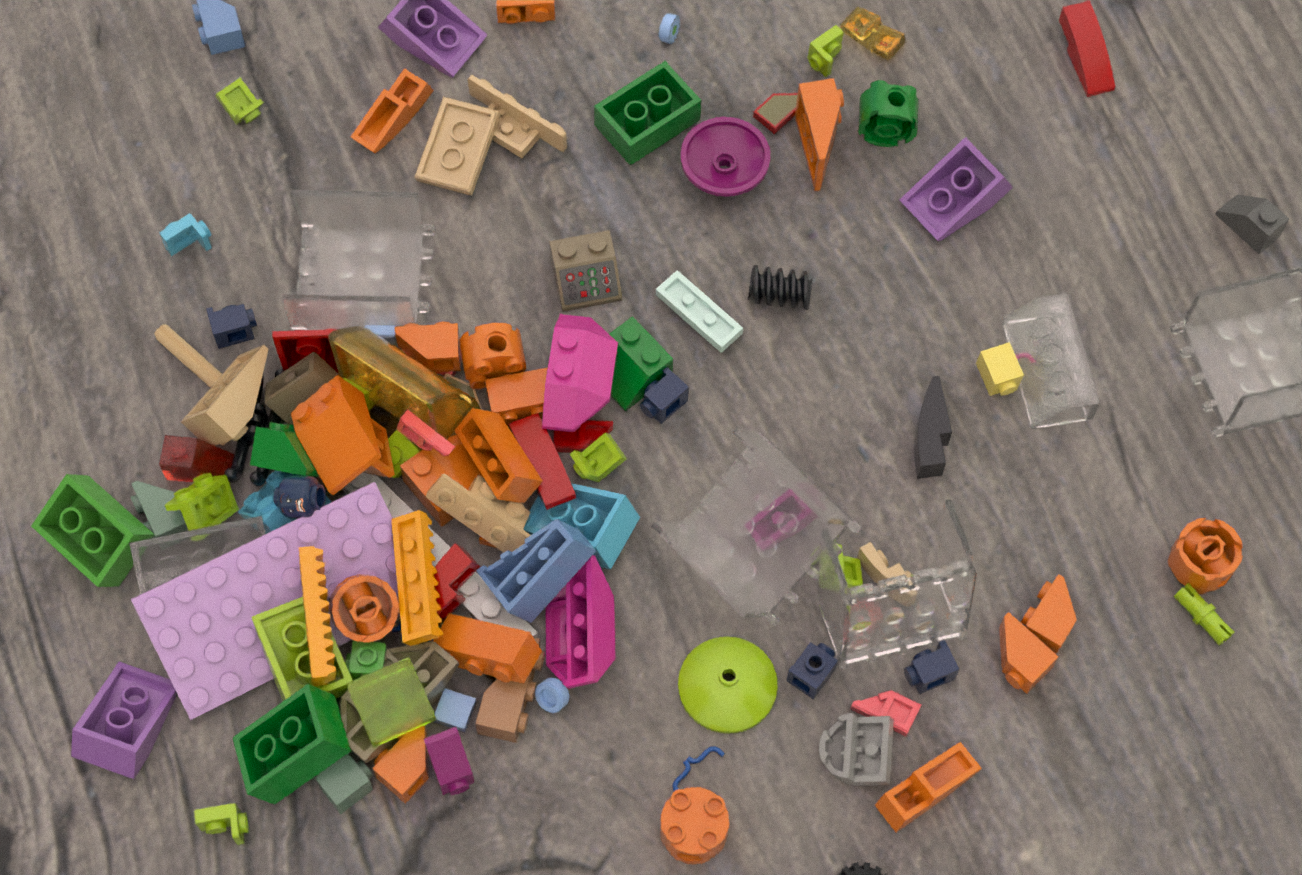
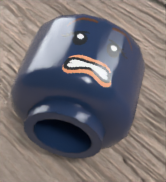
[274,476,326,519]

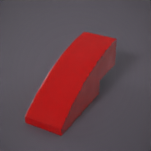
[1058,0,1115,97]
[509,413,576,510]
[433,543,481,626]

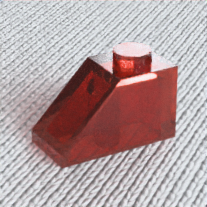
[159,435,234,484]

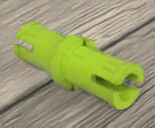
[1174,583,1235,646]

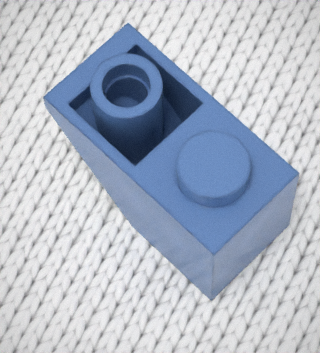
[192,0,246,55]

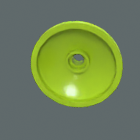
[678,637,778,734]

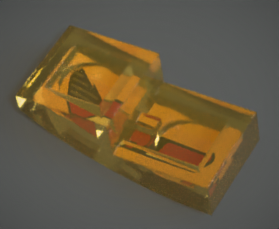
[840,6,906,61]

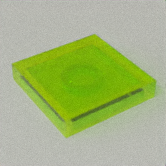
[346,657,436,748]

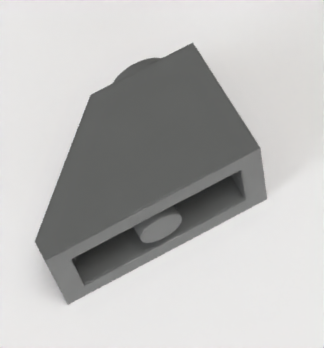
[1215,195,1289,254]

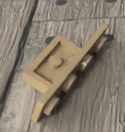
[467,75,567,158]
[426,474,531,553]

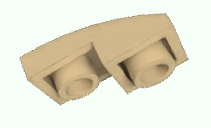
[857,542,917,604]

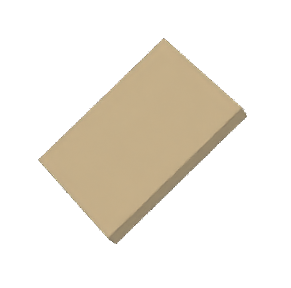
[414,97,500,196]

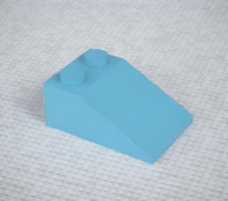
[523,483,640,570]

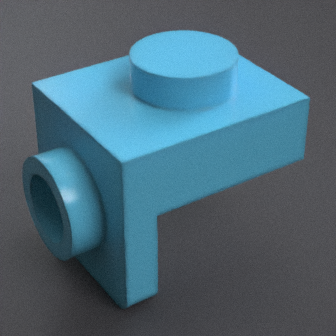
[159,213,212,256]

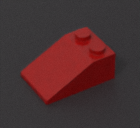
[272,328,349,378]

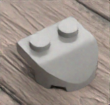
[819,713,894,786]

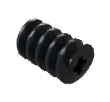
[748,265,813,310]

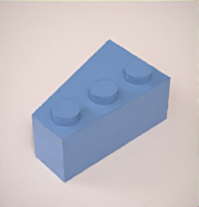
[476,519,596,623]

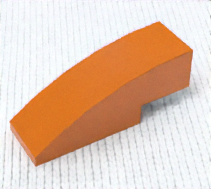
[351,68,434,154]
[875,742,982,832]

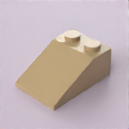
[181,345,269,448]

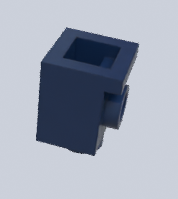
[206,304,257,349]
[639,367,689,424]
[904,640,960,694]
[786,642,838,700]

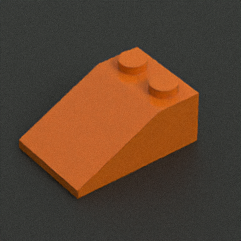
[795,78,844,191]
[291,375,382,496]
[400,434,484,527]

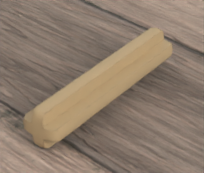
[154,324,222,388]

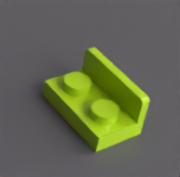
[165,473,239,539]

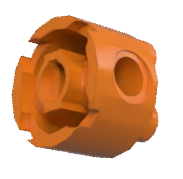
[459,323,527,389]
[1168,518,1243,594]
[329,574,400,643]
[660,787,729,864]

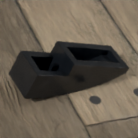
[914,376,952,479]

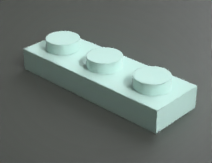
[655,270,743,353]

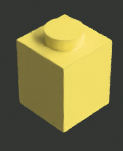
[976,342,1024,396]

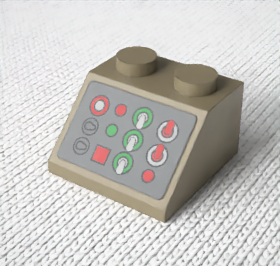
[549,230,622,312]

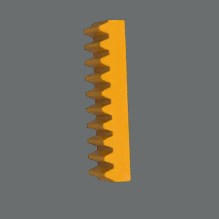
[391,510,443,646]
[299,546,336,686]

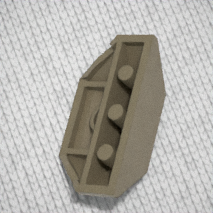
[341,641,459,763]

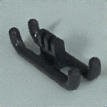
[225,369,285,486]

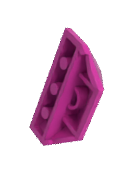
[542,314,618,432]
[545,555,616,689]

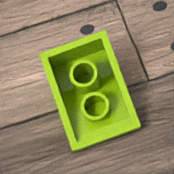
[251,596,353,701]

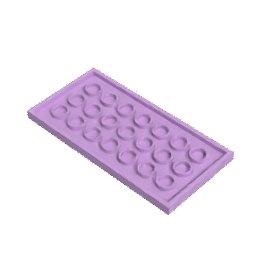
[131,482,400,720]

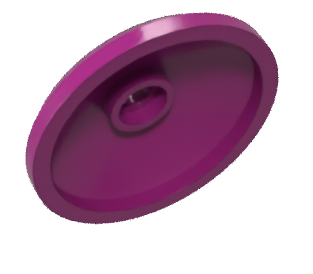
[680,117,771,197]

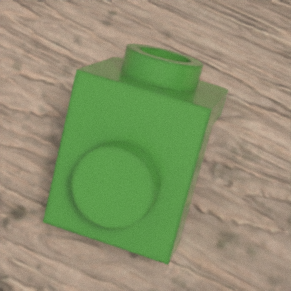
[345,640,387,684]

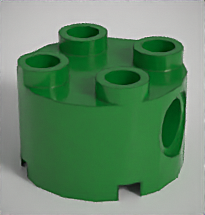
[858,80,919,147]

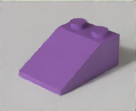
[378,0,487,78]
[900,137,1013,242]
[71,662,177,779]

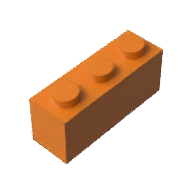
[485,367,548,427]
[454,408,543,503]
[433,613,542,684]

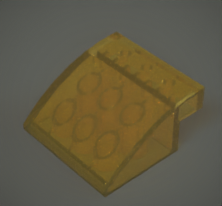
[328,326,481,440]

